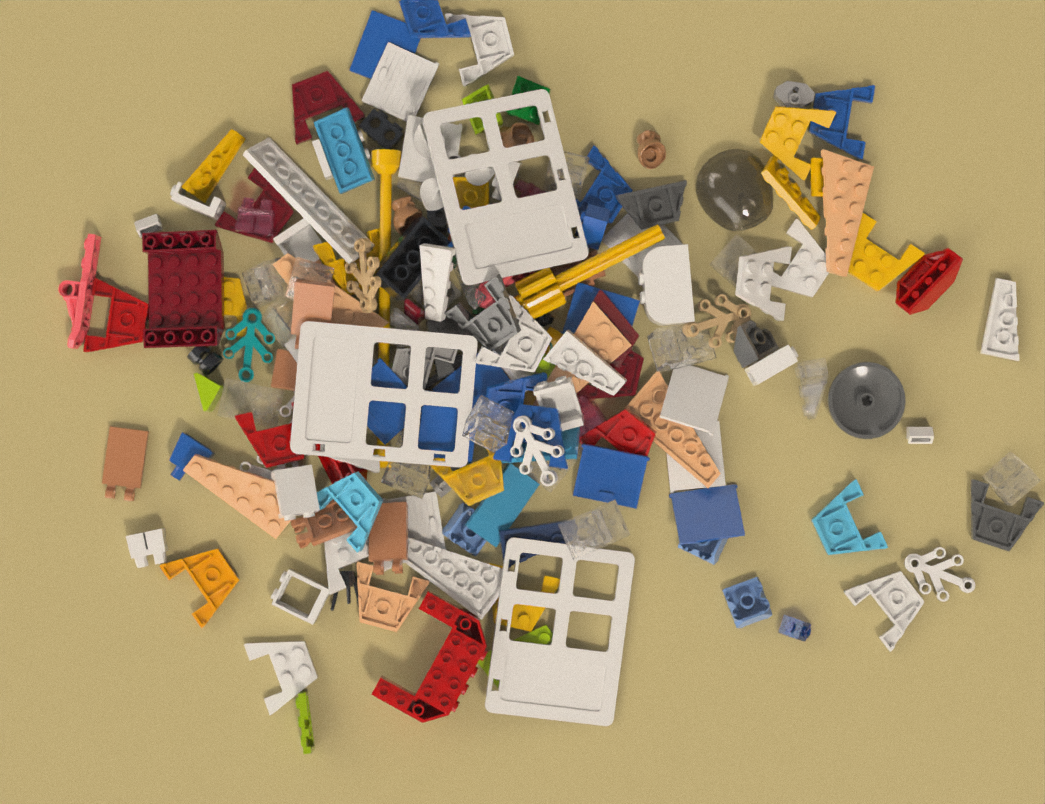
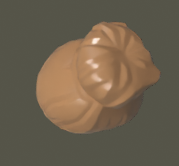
[499,122,535,148]
[637,130,666,169]
[392,196,422,235]

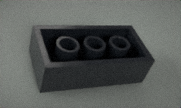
[373,216,451,301]

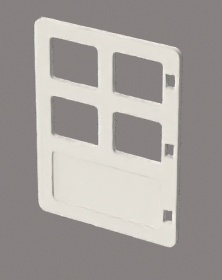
[423,89,588,285]
[290,321,477,467]
[485,537,635,726]

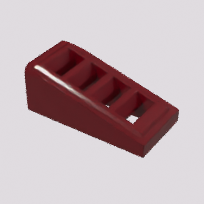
[404,299,425,325]

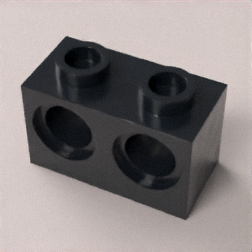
[359,109,404,150]

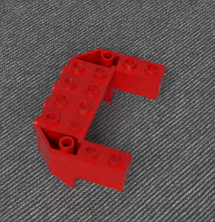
[371,591,488,723]

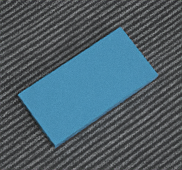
[314,108,375,194]
[465,463,540,547]

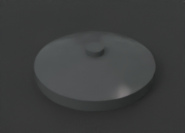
[827,362,906,439]

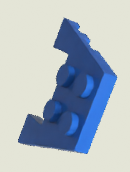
[399,0,471,38]
[809,85,875,160]
[575,146,633,223]
[482,372,547,434]
[493,404,568,469]

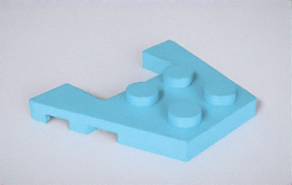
[317,472,383,553]
[811,479,888,555]

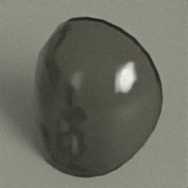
[696,149,774,231]

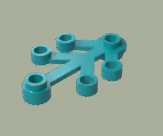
[223,308,275,382]

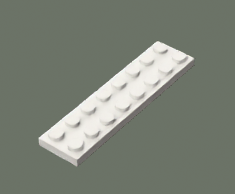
[243,137,374,264]

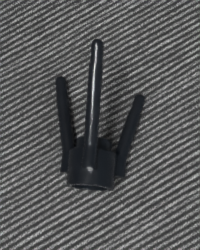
[330,571,359,611]

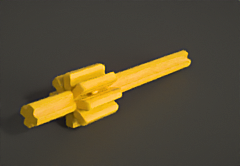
[514,224,665,319]

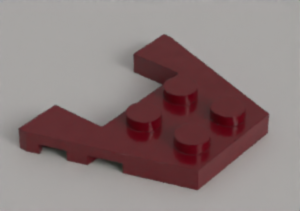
[292,70,366,145]
[214,168,294,244]
[591,290,640,368]
[577,350,644,400]

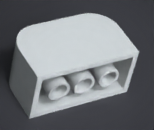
[638,244,695,326]

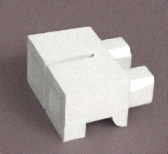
[126,528,169,568]

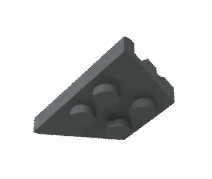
[616,180,687,230]

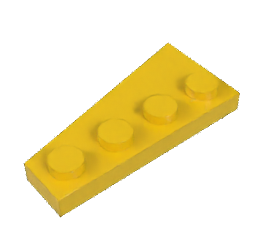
[181,129,246,203]
[761,155,821,230]

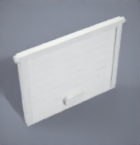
[362,42,439,122]
[398,115,462,182]
[602,213,683,277]
[660,361,729,435]
[666,421,726,493]
[382,492,446,563]

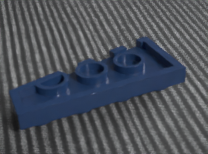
[499,518,578,568]

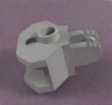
[773,81,815,108]

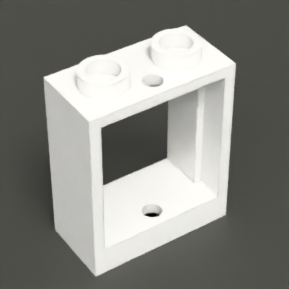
[744,345,798,386]
[271,569,329,625]

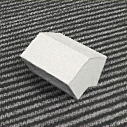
[134,214,163,238]
[906,427,934,444]

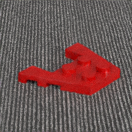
[83,278,149,353]
[235,402,304,468]
[579,408,657,456]

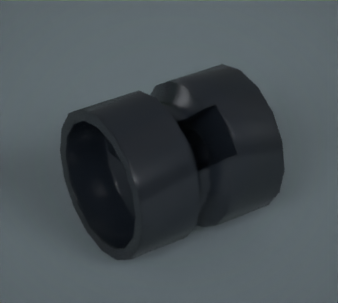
[427,207,448,229]
[187,346,224,376]

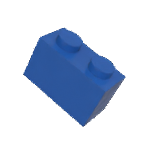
[575,204,610,250]

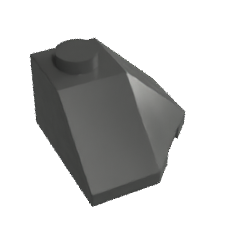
[734,320,779,368]

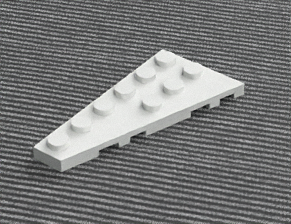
[403,538,503,620]

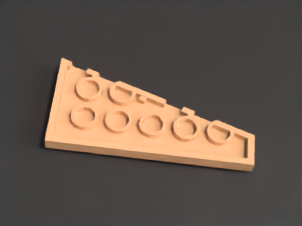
[821,150,874,277]
[273,253,389,328]
[532,301,632,406]
[624,370,721,488]
[183,454,291,539]

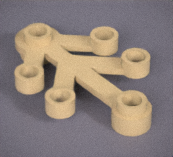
[345,238,381,313]
[682,294,751,348]

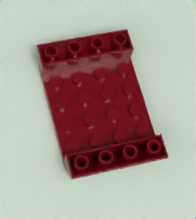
[142,230,225,349]

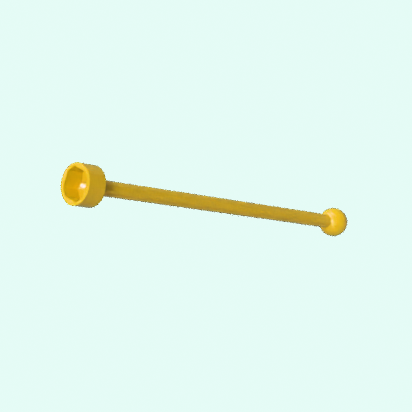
[371,149,402,468]

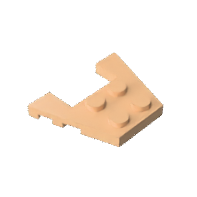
[356,561,430,632]

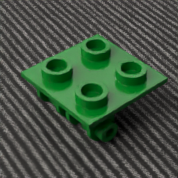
[506,76,551,125]

